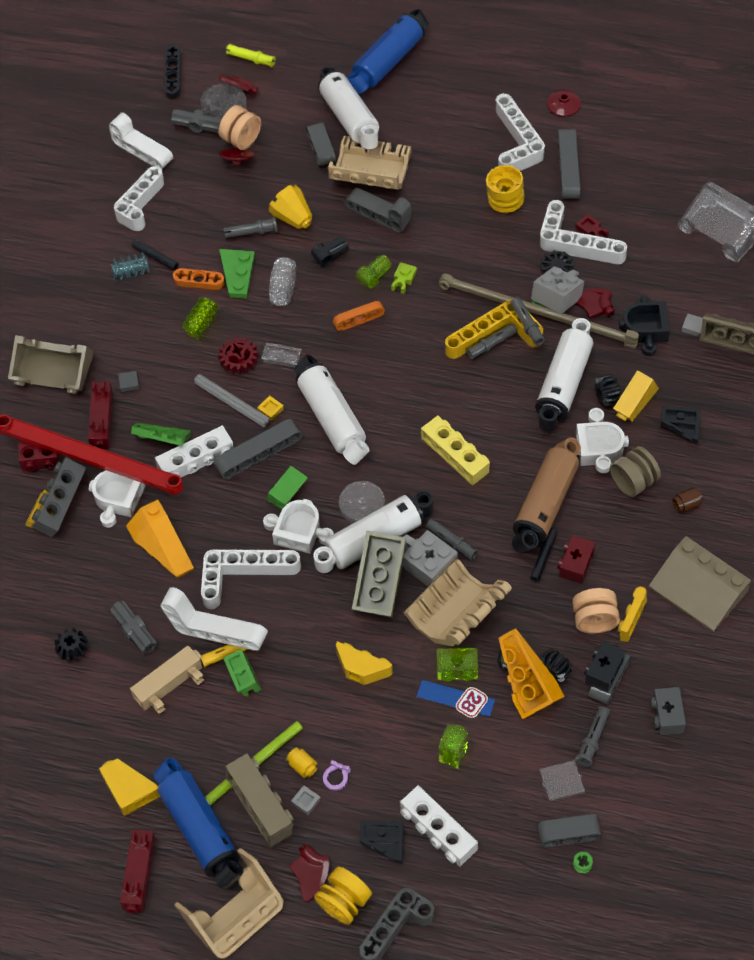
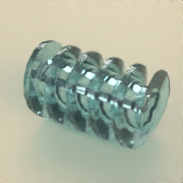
[111,252,150,281]

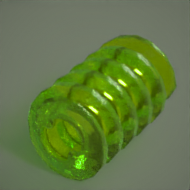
[182,298,219,338]

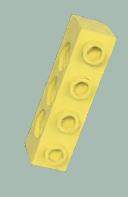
[421,415,490,486]

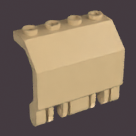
[328,136,412,189]
[404,559,512,646]

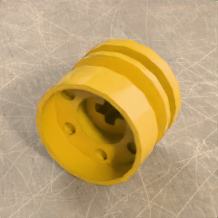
[486,165,525,213]
[314,866,372,925]

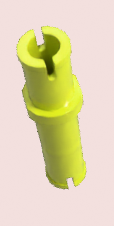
[226,44,275,67]

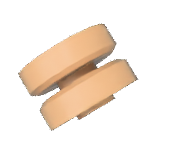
[219,105,261,150]
[572,588,620,634]

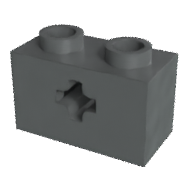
[650,687,686,735]

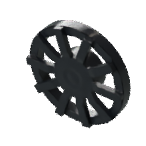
[541,250,574,274]

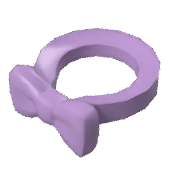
[323,760,351,791]

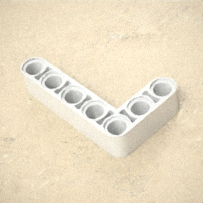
[496,94,545,171]
[540,200,627,264]
[201,550,301,609]
[160,587,268,651]

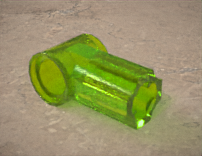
[356,255,392,288]

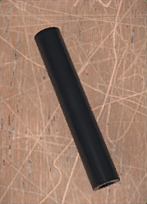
[132,239,179,271]
[530,528,557,582]

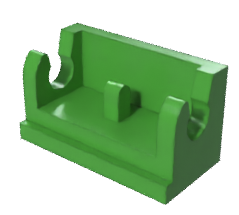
[267,466,308,510]
[223,649,262,696]

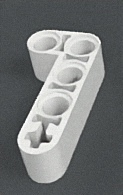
[109,113,173,169]
[114,166,164,231]

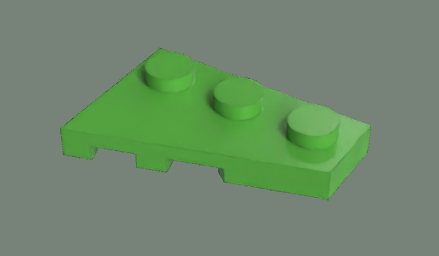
[219,249,255,298]
[131,423,191,446]

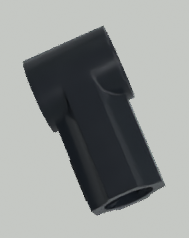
[311,236,349,267]

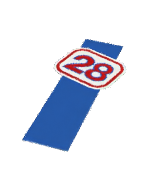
[417,680,495,718]

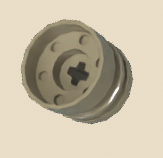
[609,446,661,497]

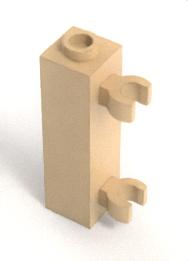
[130,646,204,714]

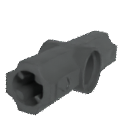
[171,109,222,133]
[110,601,157,655]

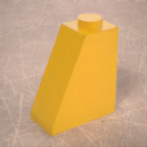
[613,370,659,422]
[99,758,160,816]

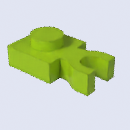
[391,262,417,294]

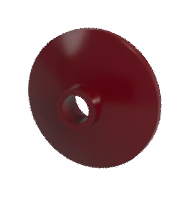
[547,90,581,117]
[219,149,254,165]

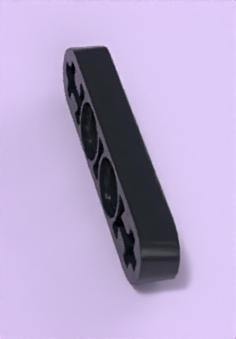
[164,45,181,99]

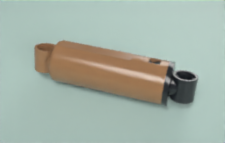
[512,437,581,553]

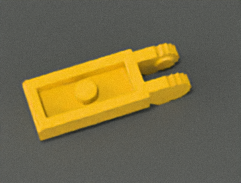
[618,586,647,642]

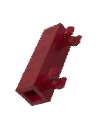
[88,381,113,449]
[120,829,156,914]

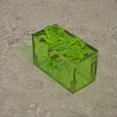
[437,648,478,681]
[439,724,468,769]

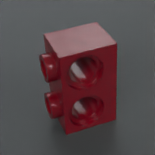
[18,442,60,471]

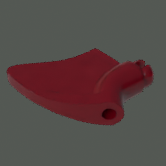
[218,75,259,95]
[575,288,615,318]
[289,843,330,902]

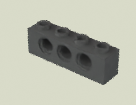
[31,457,86,537]

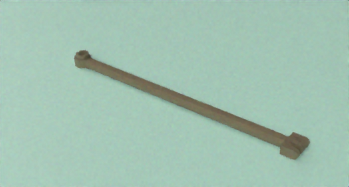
[439,273,639,349]

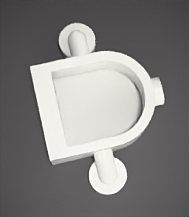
[576,408,629,473]
[89,470,145,528]
[263,499,334,554]

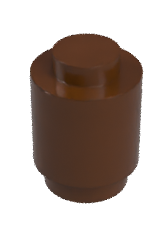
[672,487,703,512]

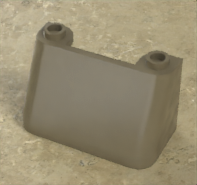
[8,336,94,394]

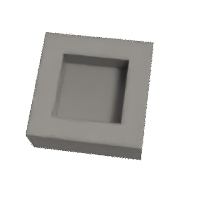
[681,314,703,337]
[291,786,321,815]

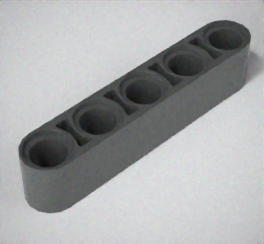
[558,129,580,199]
[213,419,303,480]

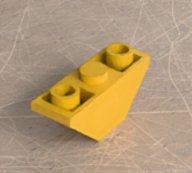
[336,641,393,685]

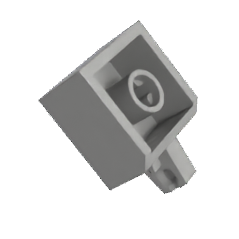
[531,266,584,314]
[402,530,458,587]

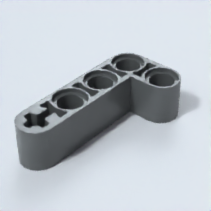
[344,188,412,232]
[360,888,434,960]

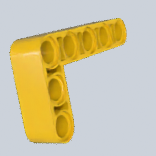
[445,299,543,359]

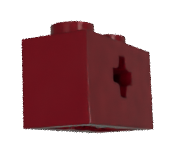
[557,535,595,584]

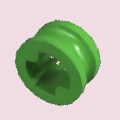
[573,852,593,874]

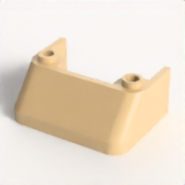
[174,848,283,958]

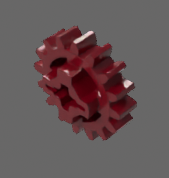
[218,337,258,374]

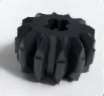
[594,374,621,406]
[54,627,89,663]
[539,649,572,684]

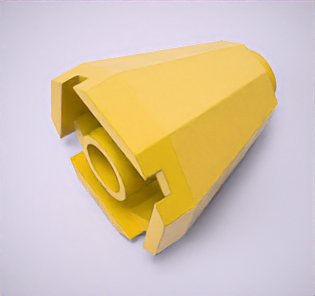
[269,185,312,229]

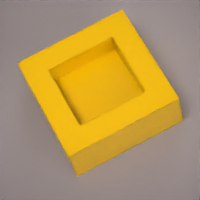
[257,396,284,421]

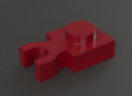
[575,214,609,237]

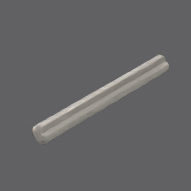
[194,374,270,427]

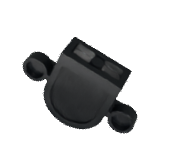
[619,295,670,356]

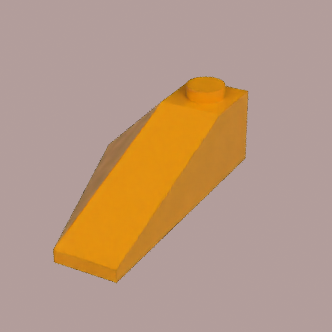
[126,500,194,578]
[499,628,565,719]

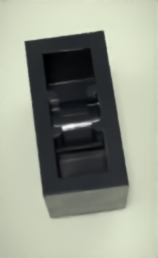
[584,641,626,693]

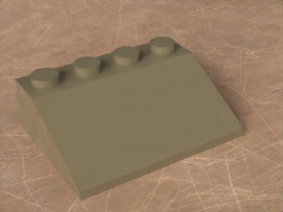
[648,536,751,632]

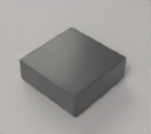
[118,371,139,392]

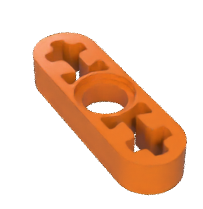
[173,268,225,290]
[333,301,385,331]

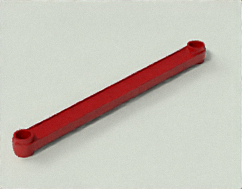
[0,414,183,495]

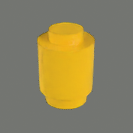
[286,747,317,778]

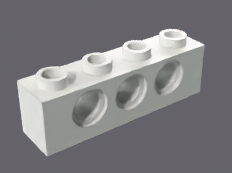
[155,425,234,477]
[400,785,478,867]

